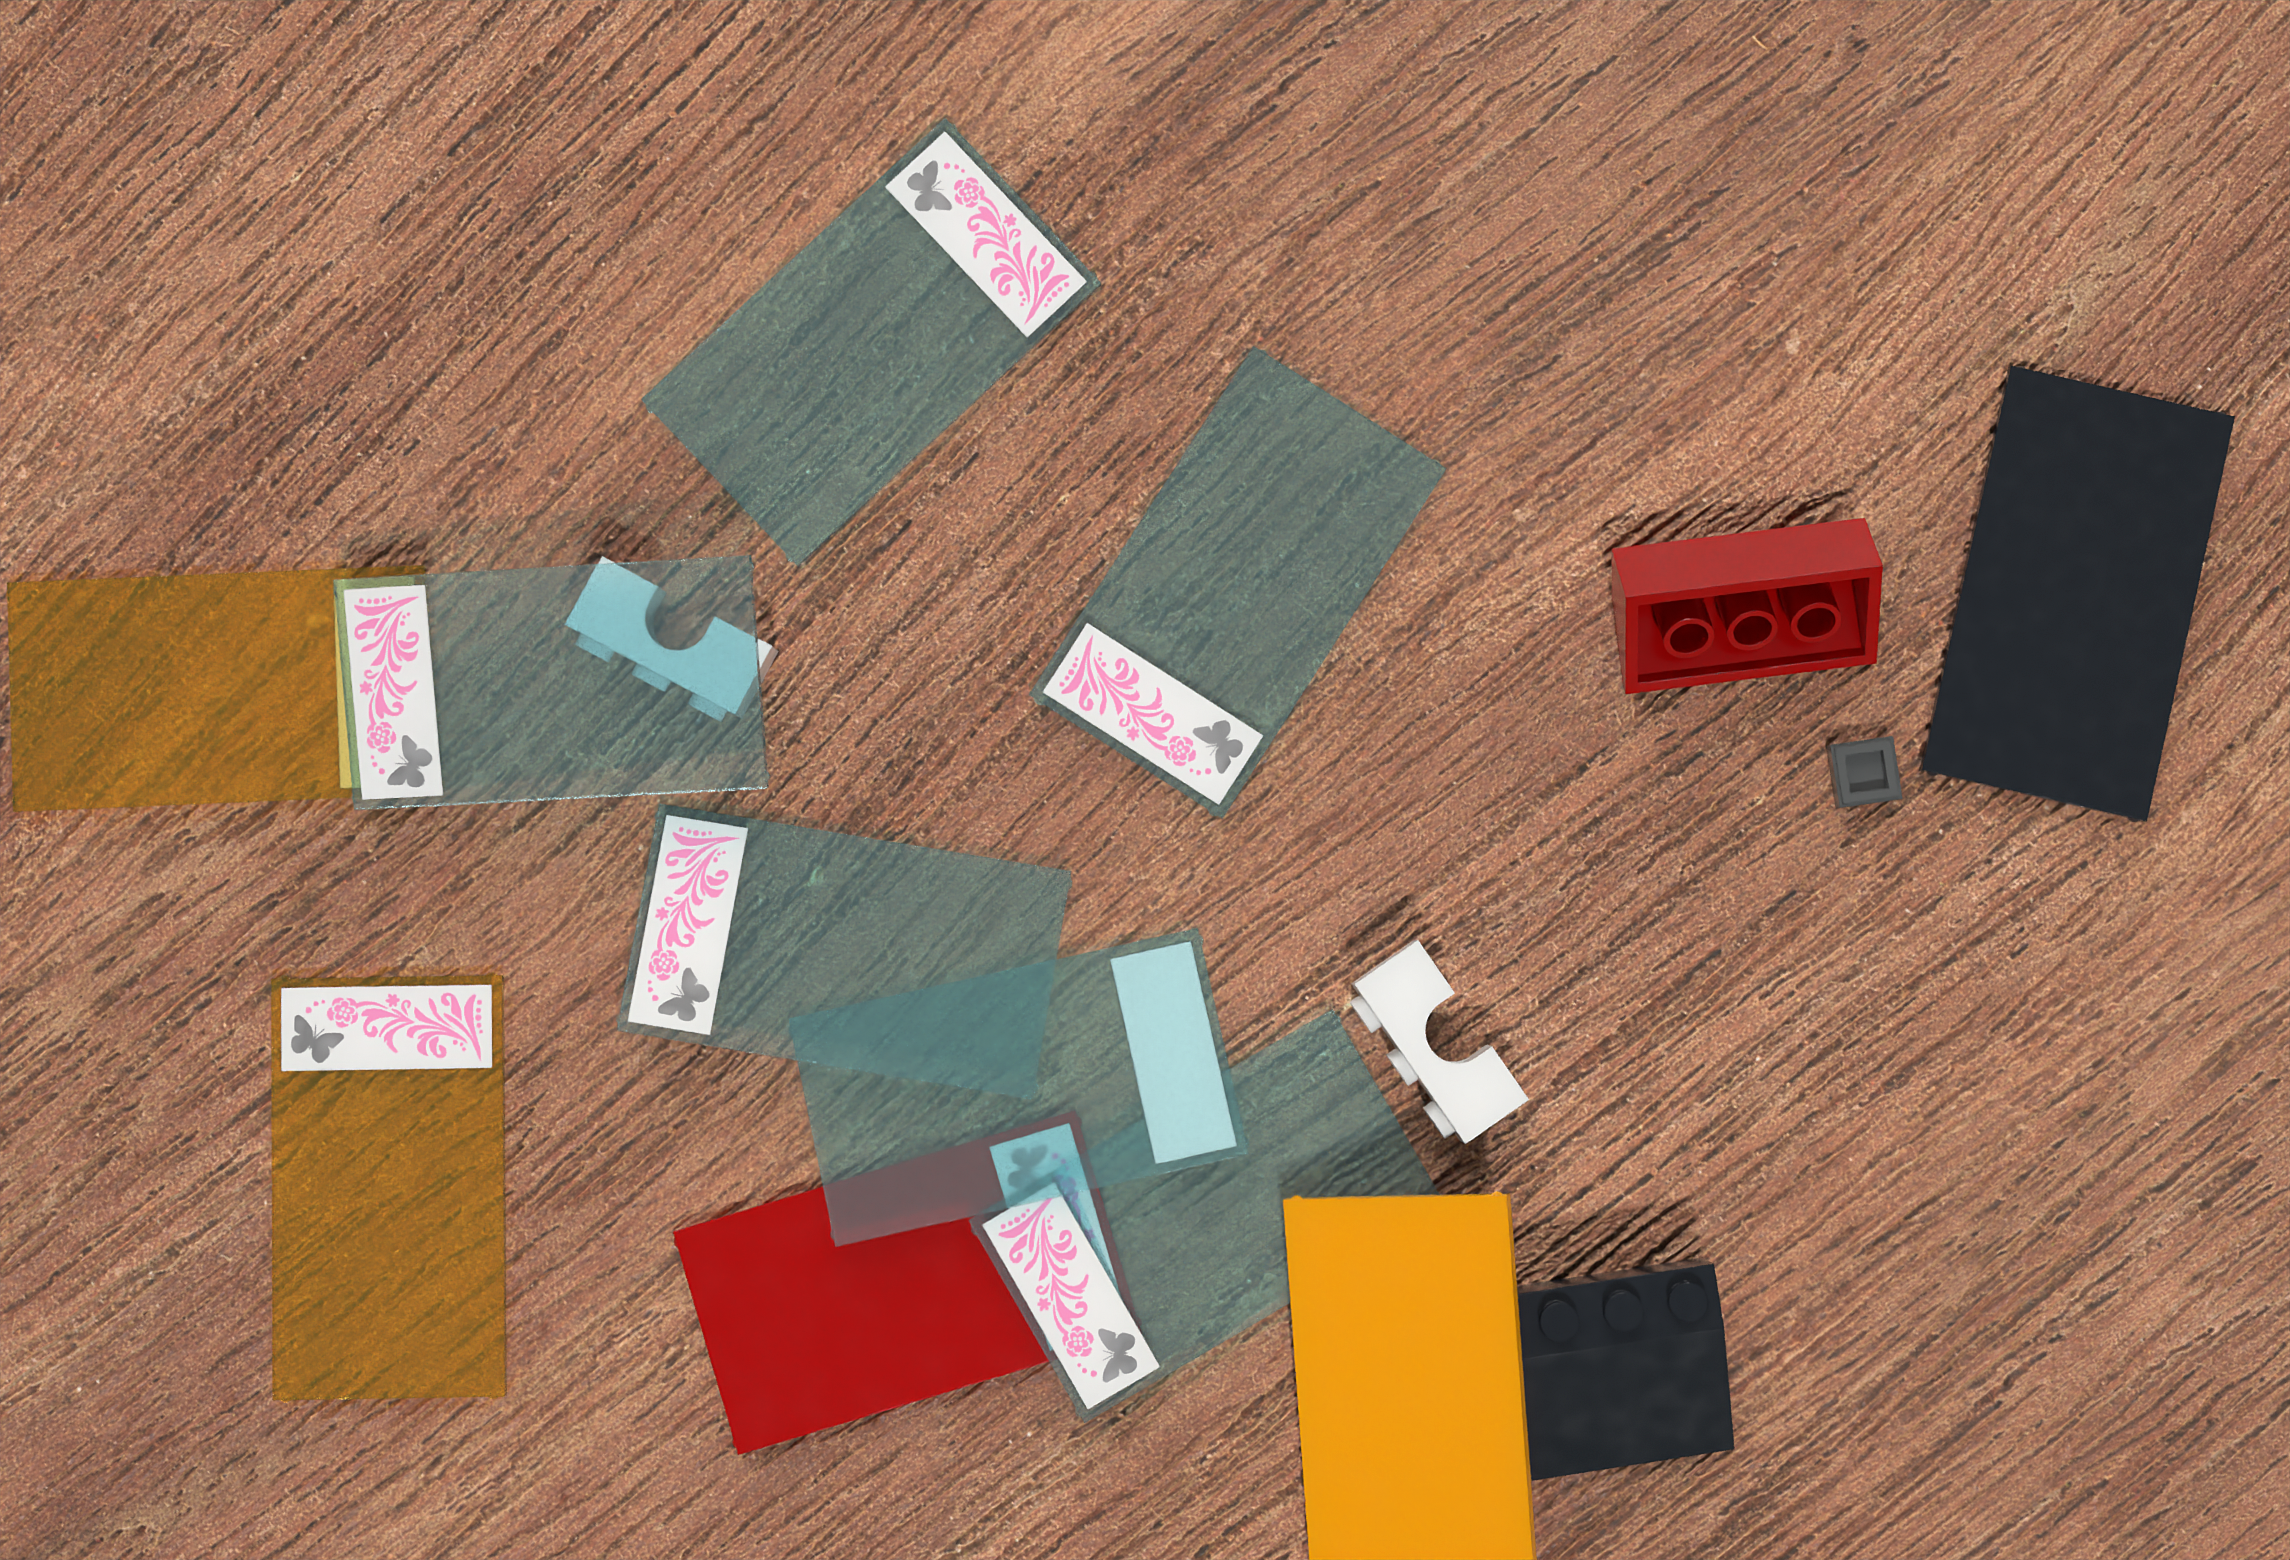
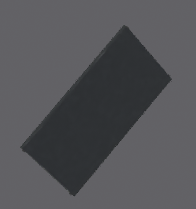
[1919,366,2235,822]

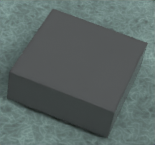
[1826,736,1903,809]

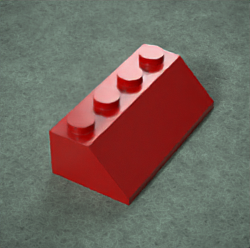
[1612,518,1883,694]

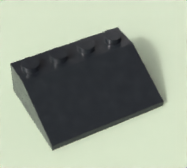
[1517,1257,1735,1481]

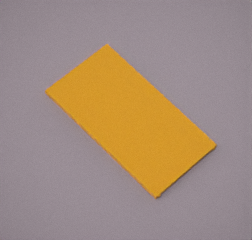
[1283,1191,1537,1560]

